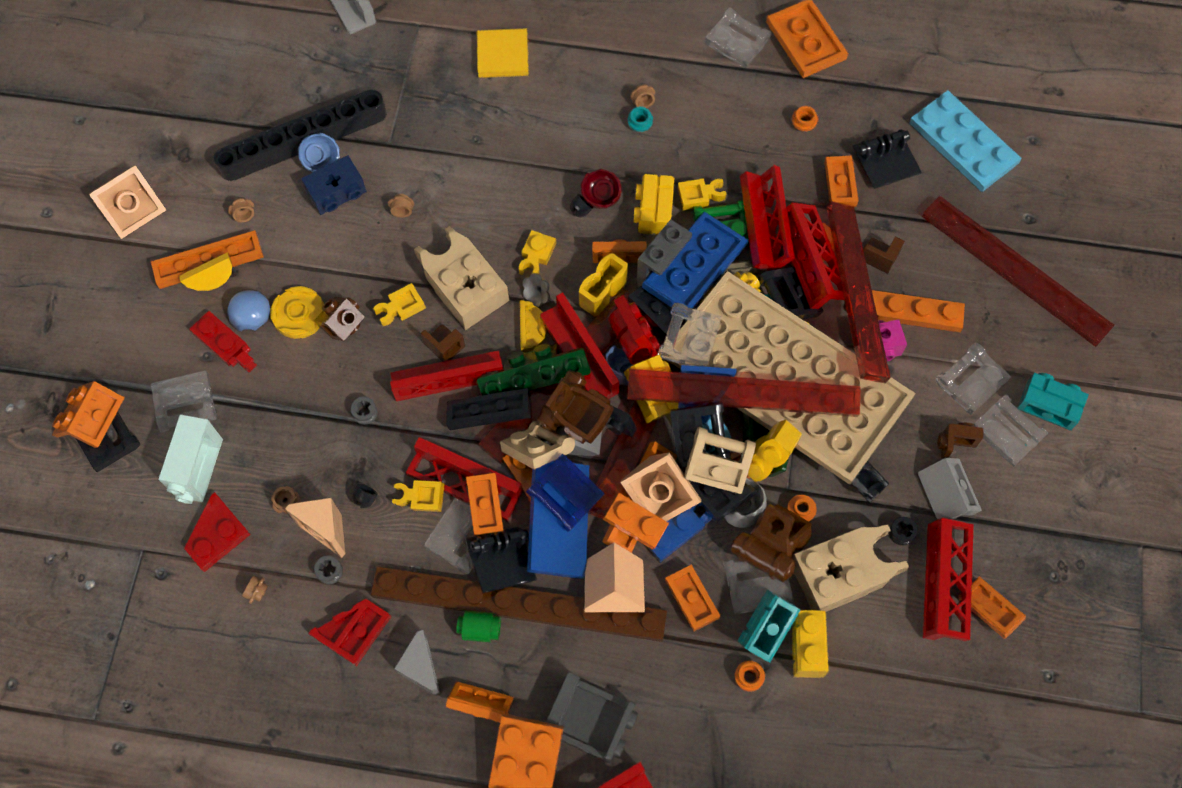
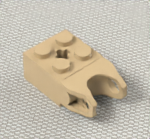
[414,226,509,330]
[792,524,909,612]

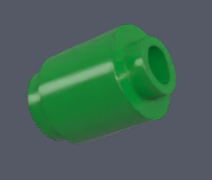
[457,610,501,643]

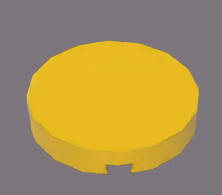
[270,286,324,339]

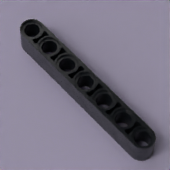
[214,89,387,181]

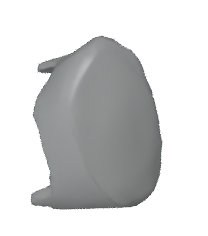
[724,478,766,528]

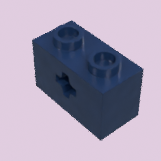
[301,155,367,215]

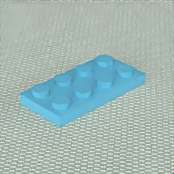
[909,90,1022,192]

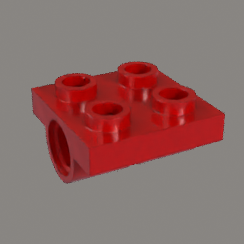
[608,295,663,365]

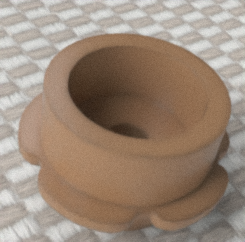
[631,85,655,108]
[388,194,414,218]
[228,198,254,223]
[271,486,300,514]
[242,576,268,604]

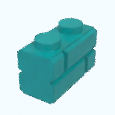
[1017,372,1089,430]
[737,589,800,663]

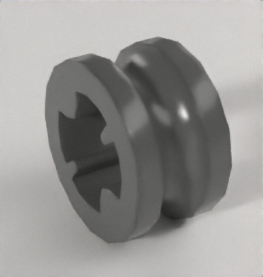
[351,396,378,425]
[314,555,343,585]

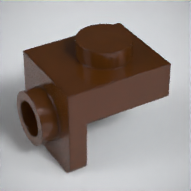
[937,422,984,459]

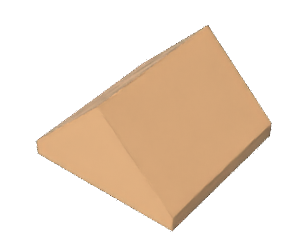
[89,165,166,239]
[620,453,701,521]
[285,498,345,558]
[585,543,645,612]

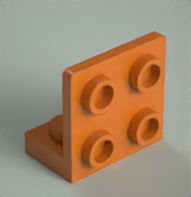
[52,381,125,448]

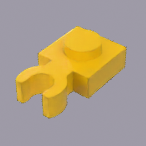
[678,178,726,211]
[519,230,556,275]
[373,283,426,326]
[392,480,444,512]

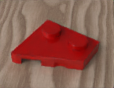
[184,492,251,572]
[308,599,391,667]

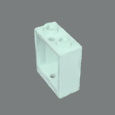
[159,415,223,504]

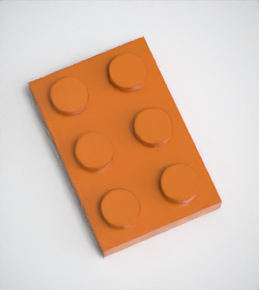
[766,0,848,78]
[488,714,564,788]

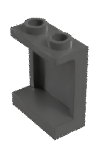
[636,219,692,289]
[546,672,638,764]

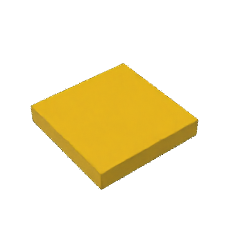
[477,29,529,78]

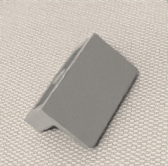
[330,0,376,34]
[918,458,982,520]

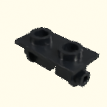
[852,461,889,503]

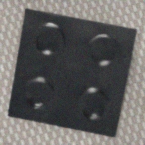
[853,129,922,189]
[465,527,537,593]

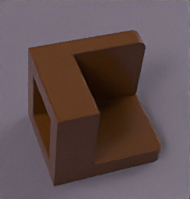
[859,236,905,274]
[420,325,466,362]

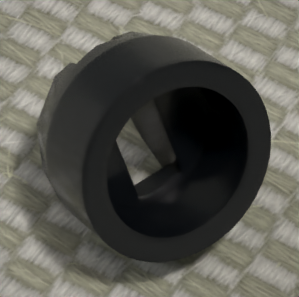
[570,194,593,217]
[352,484,378,508]

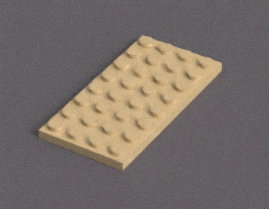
[662,271,916,485]

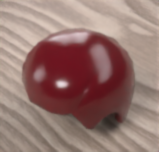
[581,168,622,209]

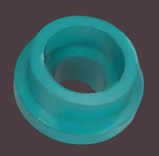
[628,107,653,132]

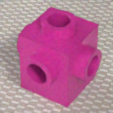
[860,320,907,362]

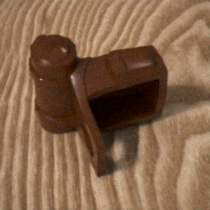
[537,370,614,444]
[731,504,812,583]

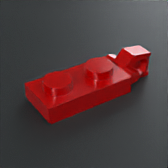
[189,311,257,373]

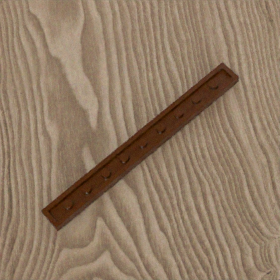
[371,567,667,642]

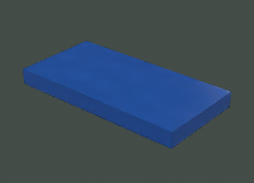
[642,212,748,318]
[527,460,589,579]

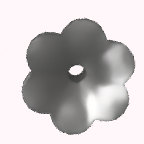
[522,273,550,307]

